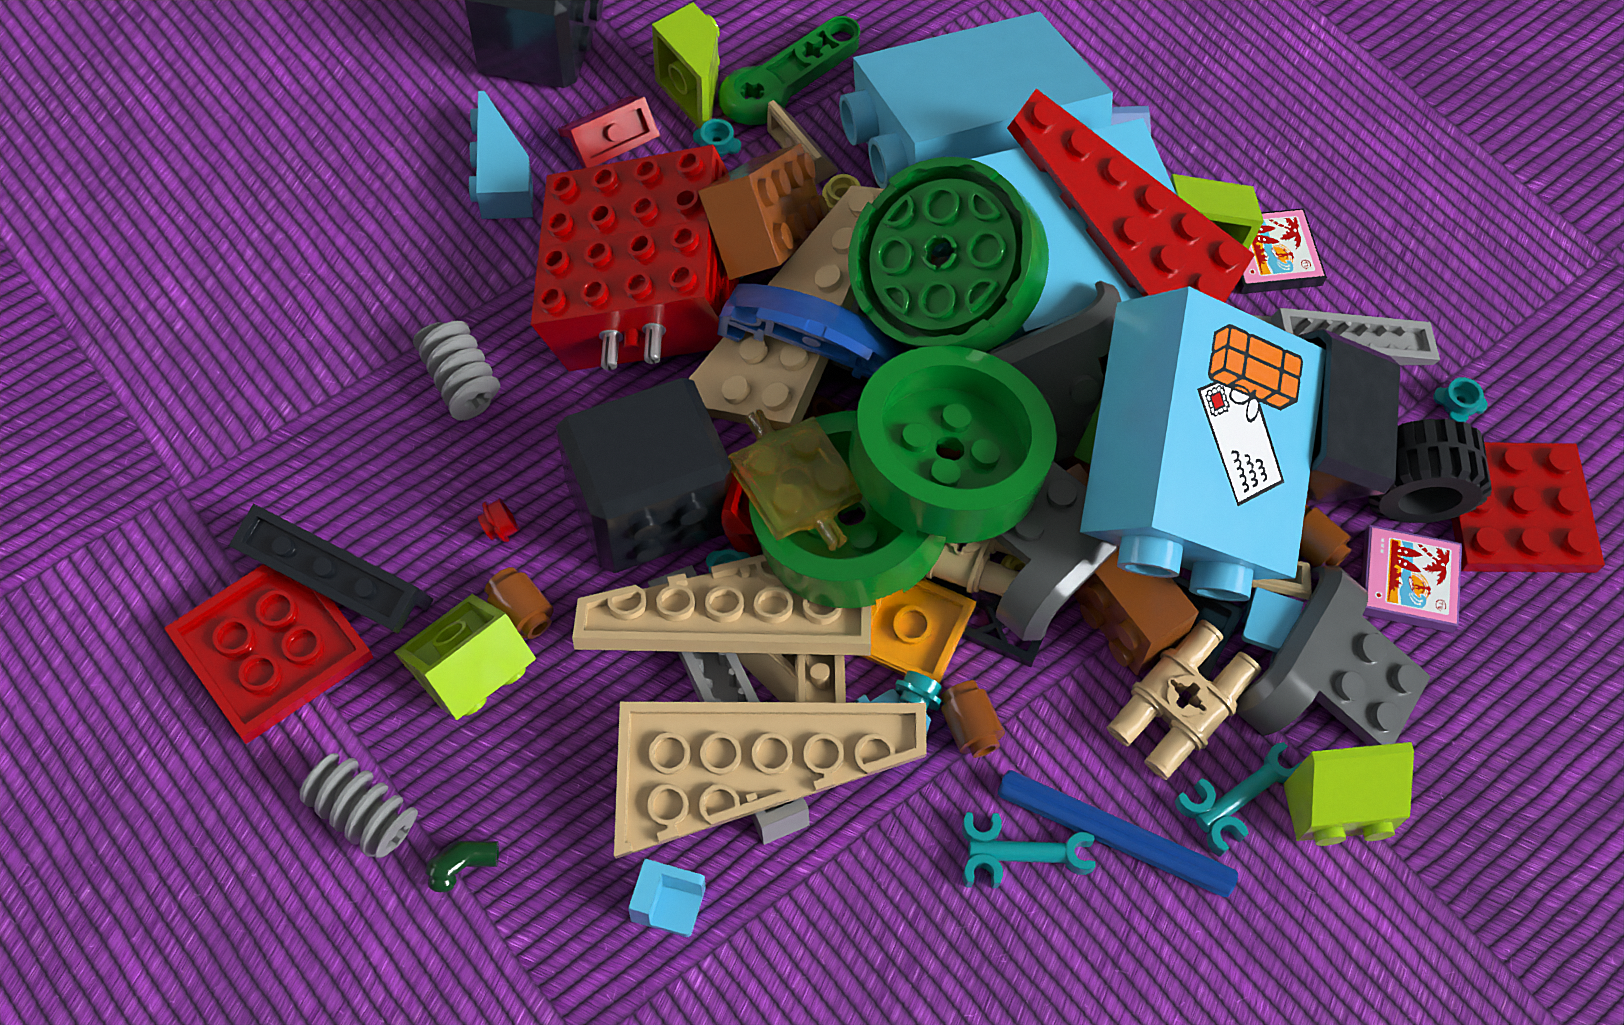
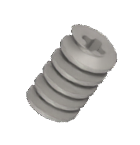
[413,321,500,420]
[300,753,418,858]

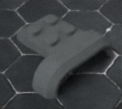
[987,281,1122,463]
[993,461,1120,641]
[1236,565,1431,746]

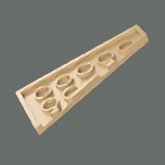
[689,185,884,433]
[572,554,871,656]
[614,702,927,859]

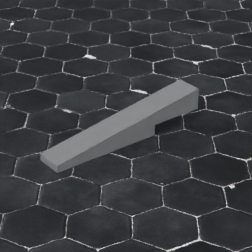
[1252,308,1440,365]
[648,565,810,845]

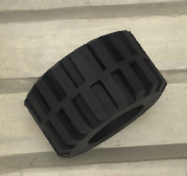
[1368,419,1492,523]

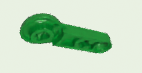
[718,16,860,125]

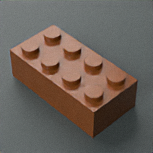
[698,143,829,280]
[1066,463,1199,676]

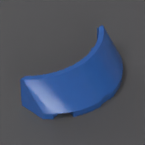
[717,284,910,380]

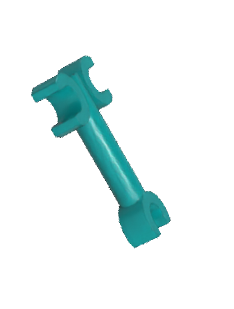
[1174,742,1302,857]
[962,812,1096,888]

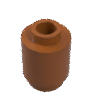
[1299,504,1351,567]
[484,567,554,639]
[940,680,1005,758]

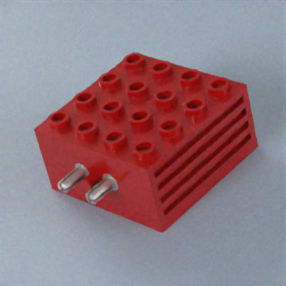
[530,144,740,372]

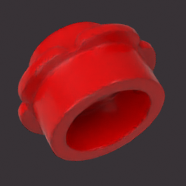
[478,498,519,542]

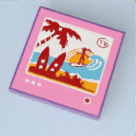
[1361,525,1462,633]

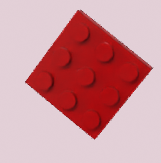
[1451,442,1605,573]
[164,564,374,744]

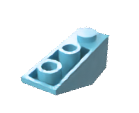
[469,91,533,219]

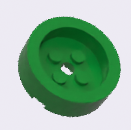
[848,157,1049,352]
[849,345,1057,543]
[749,411,946,608]

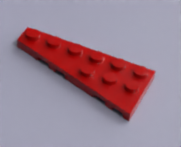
[1007,89,1255,303]

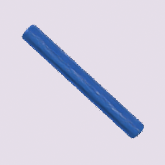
[998,770,1238,897]

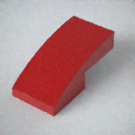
[721,468,761,557]

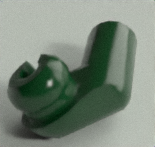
[425,841,499,893]

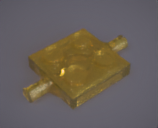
[728,409,863,551]

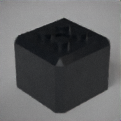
[464,0,603,88]
[1296,329,1400,505]
[555,378,732,573]

